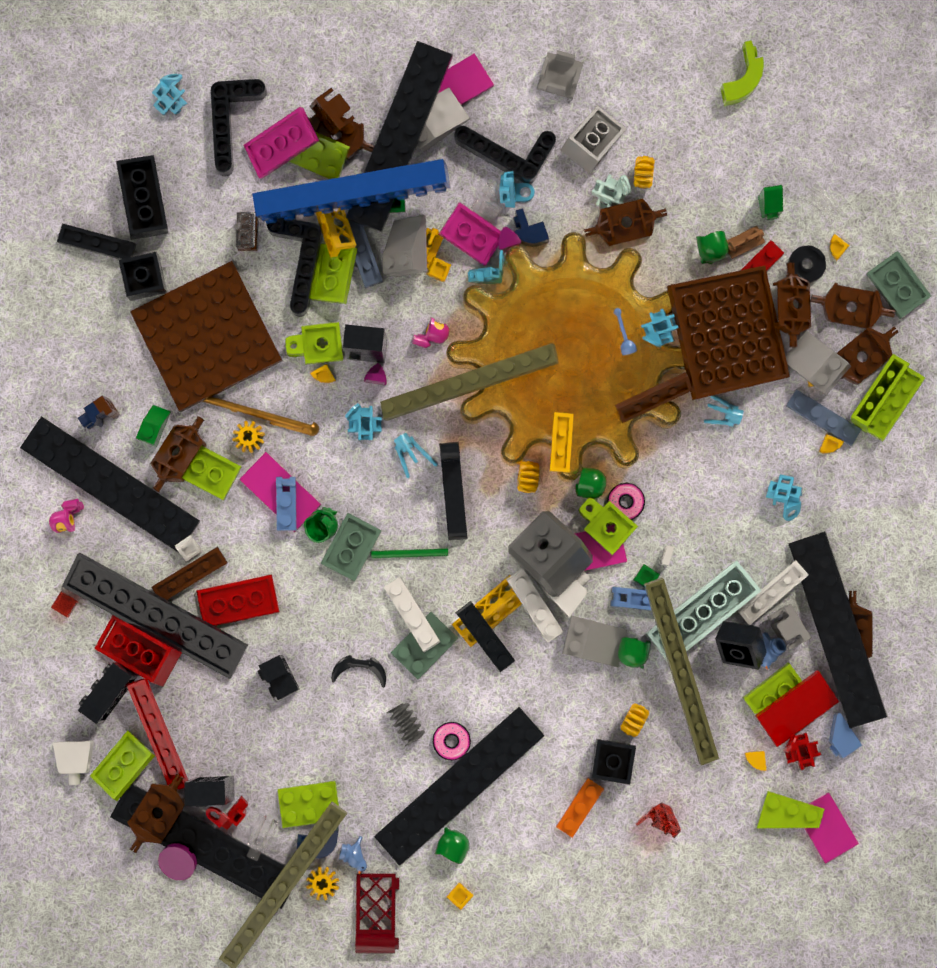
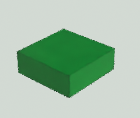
[633,564,660,588]

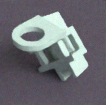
[592,174,631,208]

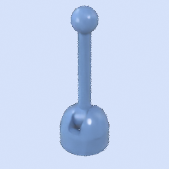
[614,308,637,355]

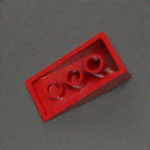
[94,615,182,687]

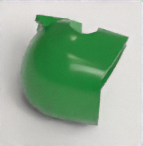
[696,231,729,265]
[575,467,606,499]
[304,507,338,543]
[618,637,651,669]
[434,827,470,864]

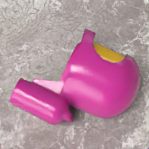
[412,317,449,348]
[49,499,84,533]

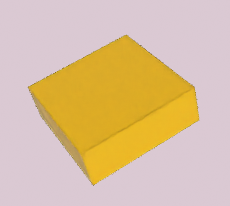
[426,257,451,282]
[446,882,474,910]

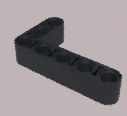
[210,79,267,176]
[454,126,556,184]
[267,218,322,317]
[439,441,468,541]

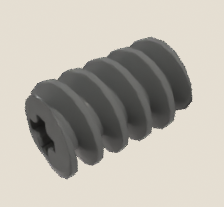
[386,703,425,746]

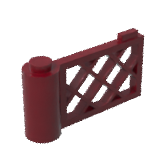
[355,874,400,954]

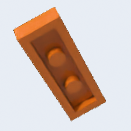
[556,778,604,838]

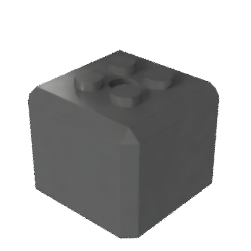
[508,511,593,597]

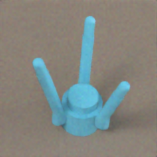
[704,395,744,427]
[394,433,438,478]

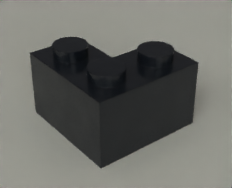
[258,655,300,700]

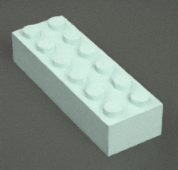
[644,561,761,662]

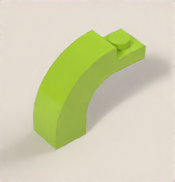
[720,40,764,106]

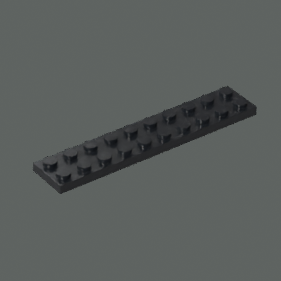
[346,41,453,232]
[20,416,200,553]
[788,531,888,728]
[62,553,248,679]
[374,707,545,866]
[110,783,290,909]

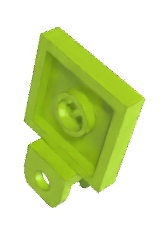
[285,322,343,365]
[578,498,638,555]

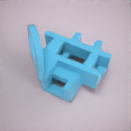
[152,74,187,115]
[499,171,535,208]
[468,250,504,284]
[641,309,678,348]
[345,403,382,440]
[766,474,802,521]

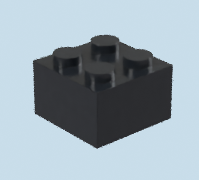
[119,252,167,301]
[715,621,767,670]
[590,739,636,785]

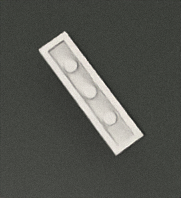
[737,561,809,625]
[506,569,563,643]
[384,577,440,652]

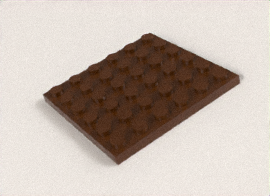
[130,261,283,412]
[667,266,790,400]

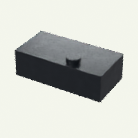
[116,155,168,240]
[343,324,387,363]
[184,776,235,807]

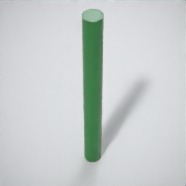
[371,548,448,559]

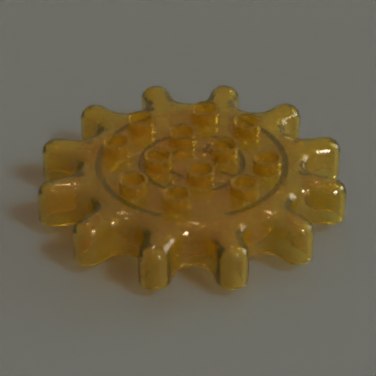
[446,232,686,483]

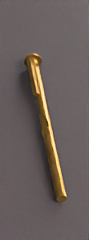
[202,397,319,436]

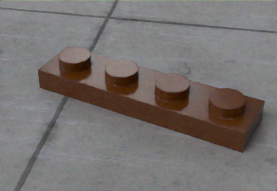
[615,372,692,423]
[152,546,228,600]

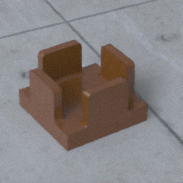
[309,87,355,137]

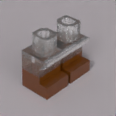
[236,212,258,251]

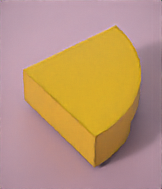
[830,234,850,261]
[310,364,336,383]
[819,434,844,454]
[744,751,767,771]

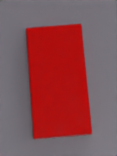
[196,574,280,626]
[755,670,839,747]

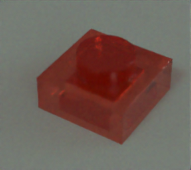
[51,591,79,618]

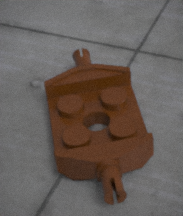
[308,114,375,160]
[584,198,667,247]
[773,263,811,348]
[810,283,895,329]
[837,326,899,385]
[150,416,207,492]
[848,591,873,659]
[127,774,185,853]

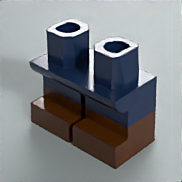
[78,395,120,430]

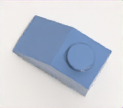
[829,712,862,758]

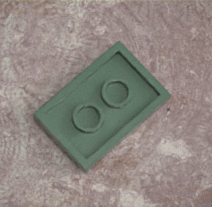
[866,251,932,319]
[321,513,382,581]
[391,612,458,679]

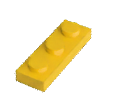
[550,412,574,473]

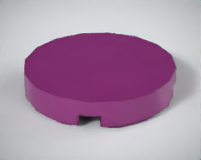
[158,843,197,880]

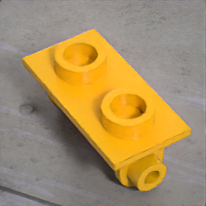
[426,228,443,268]

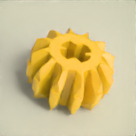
[633,156,655,189]
[232,421,265,453]
[517,461,540,493]
[620,703,649,737]
[306,867,339,900]

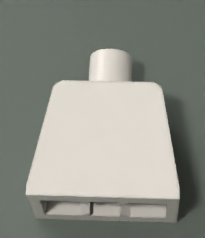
[543,571,590,617]
[53,740,94,785]

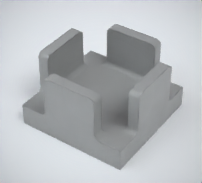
[537,50,584,99]
[767,604,811,650]

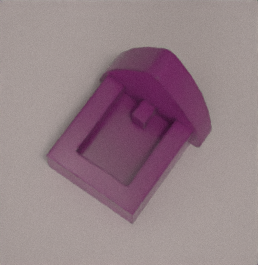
[499,226,521,253]
[364,363,387,385]

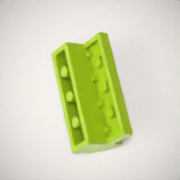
[851,354,925,442]

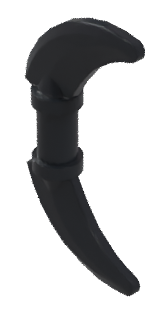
[331,655,386,688]

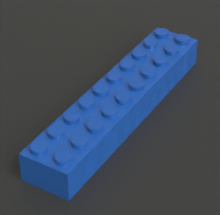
[252,159,451,224]

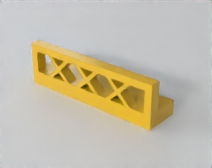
[315,208,356,257]
[451,575,522,647]

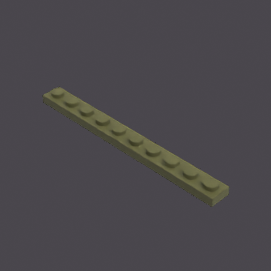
[380,343,559,421]
[644,578,719,766]
[219,802,347,968]

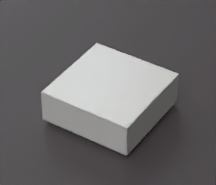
[175,535,202,562]
[660,545,674,566]

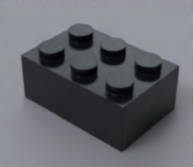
[78,662,138,724]

